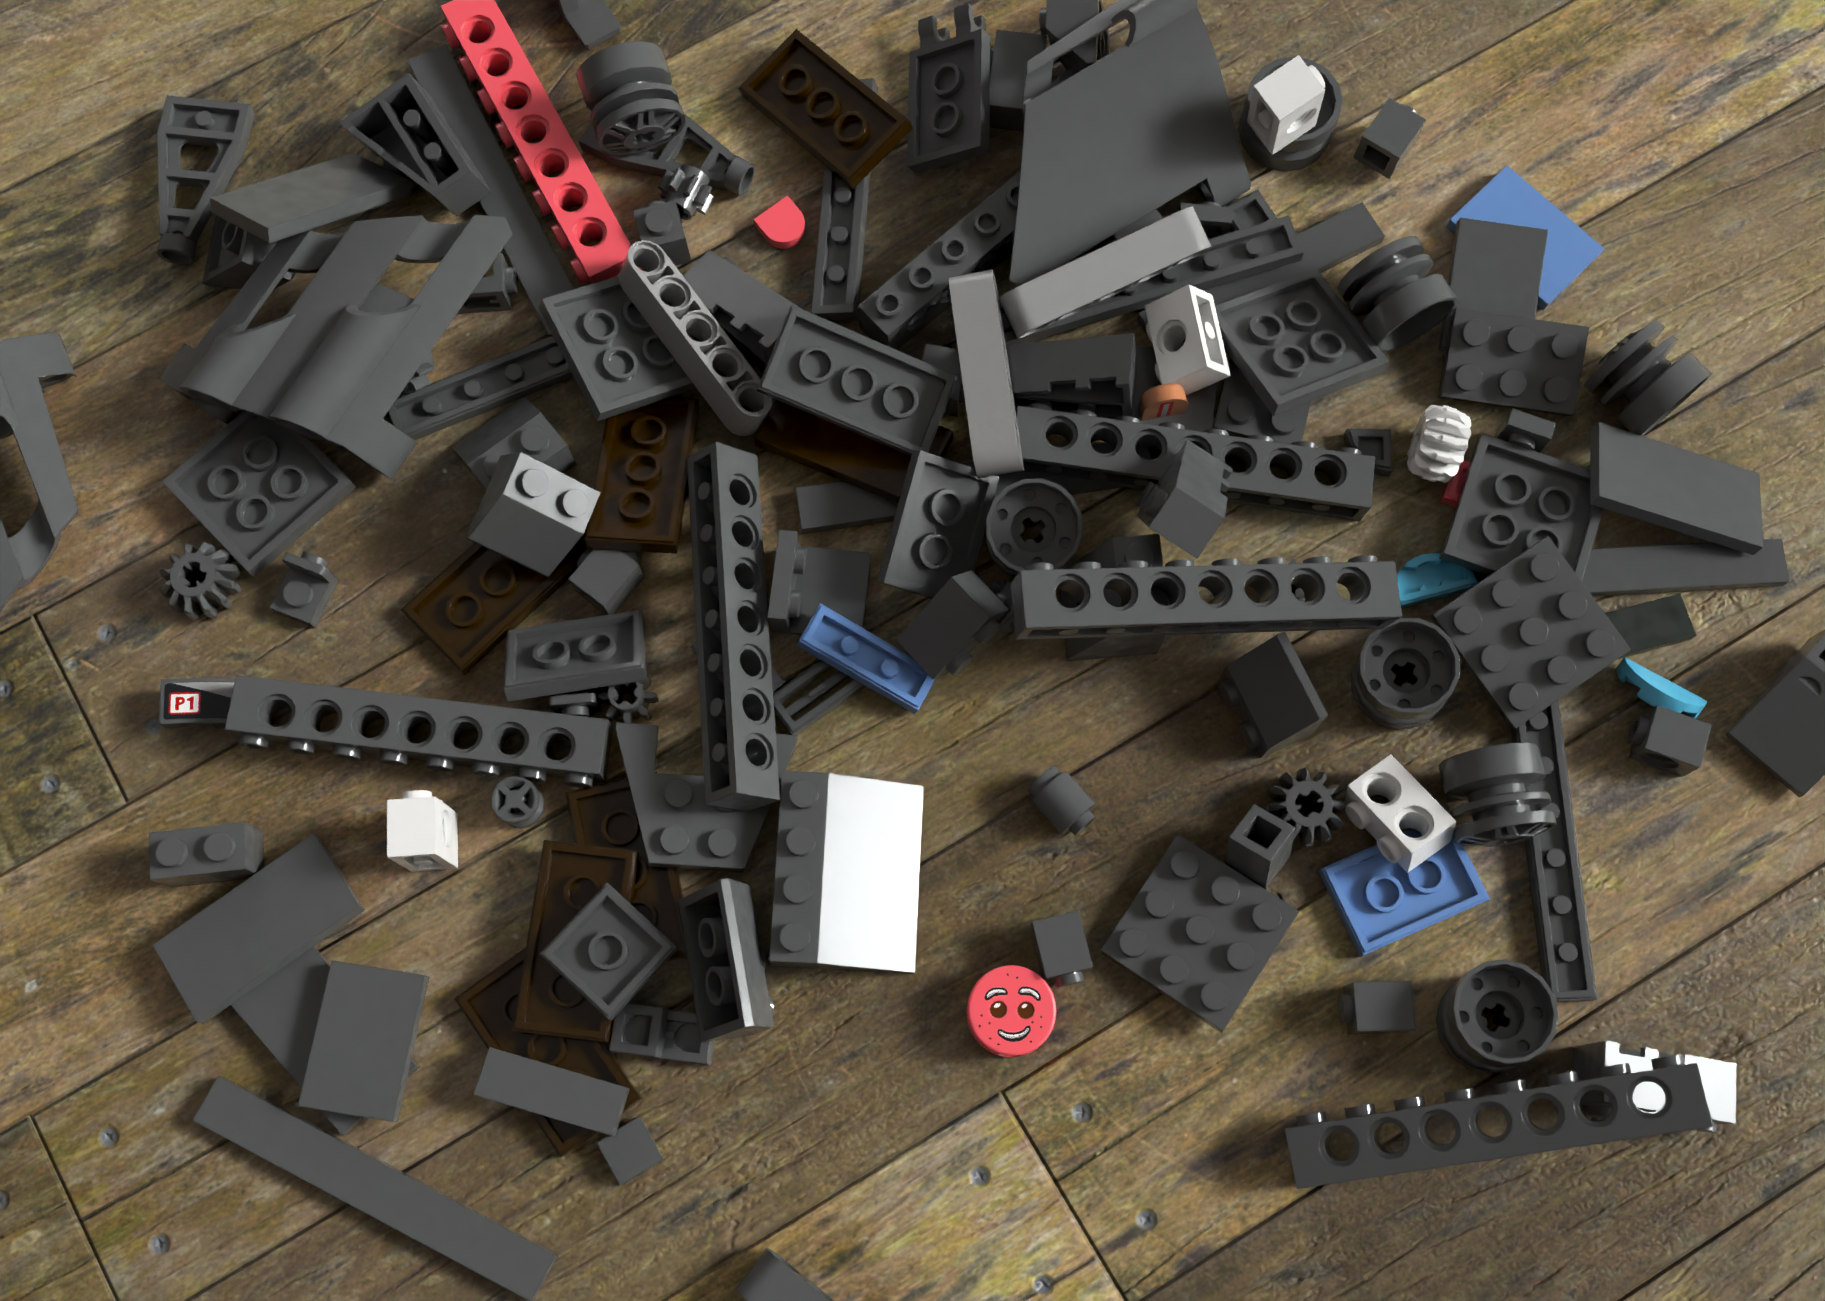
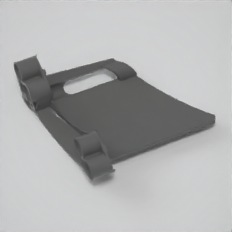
[1009,0,1251,286]

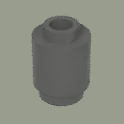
[1027,766,1096,836]

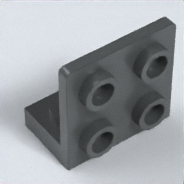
[767,530,871,635]

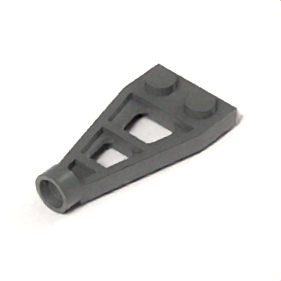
[157,95,255,265]
[579,114,756,196]

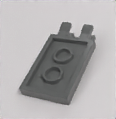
[907,3,990,174]

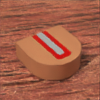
[1138,383,1188,420]

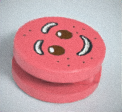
[966,965,1056,1058]

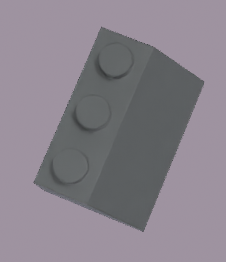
[678,879,774,1043]

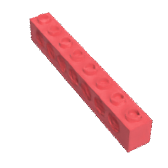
[441,0,641,285]

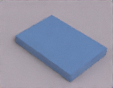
[1446,166,1605,311]
[1318,829,1490,957]

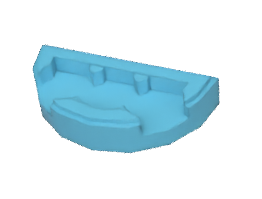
[1397,553,1479,609]
[1615,657,1708,718]

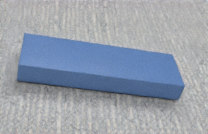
[796,603,935,714]

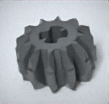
[159,542,242,620]
[1264,767,1346,848]

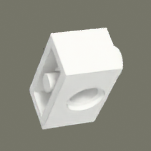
[1247,55,1325,155]
[1145,284,1231,396]
[387,790,458,872]

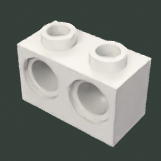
[1345,754,1456,873]

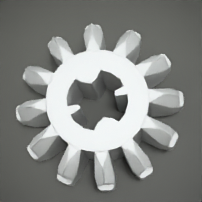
[1407,404,1471,483]

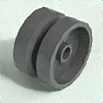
[1238,57,1343,172]

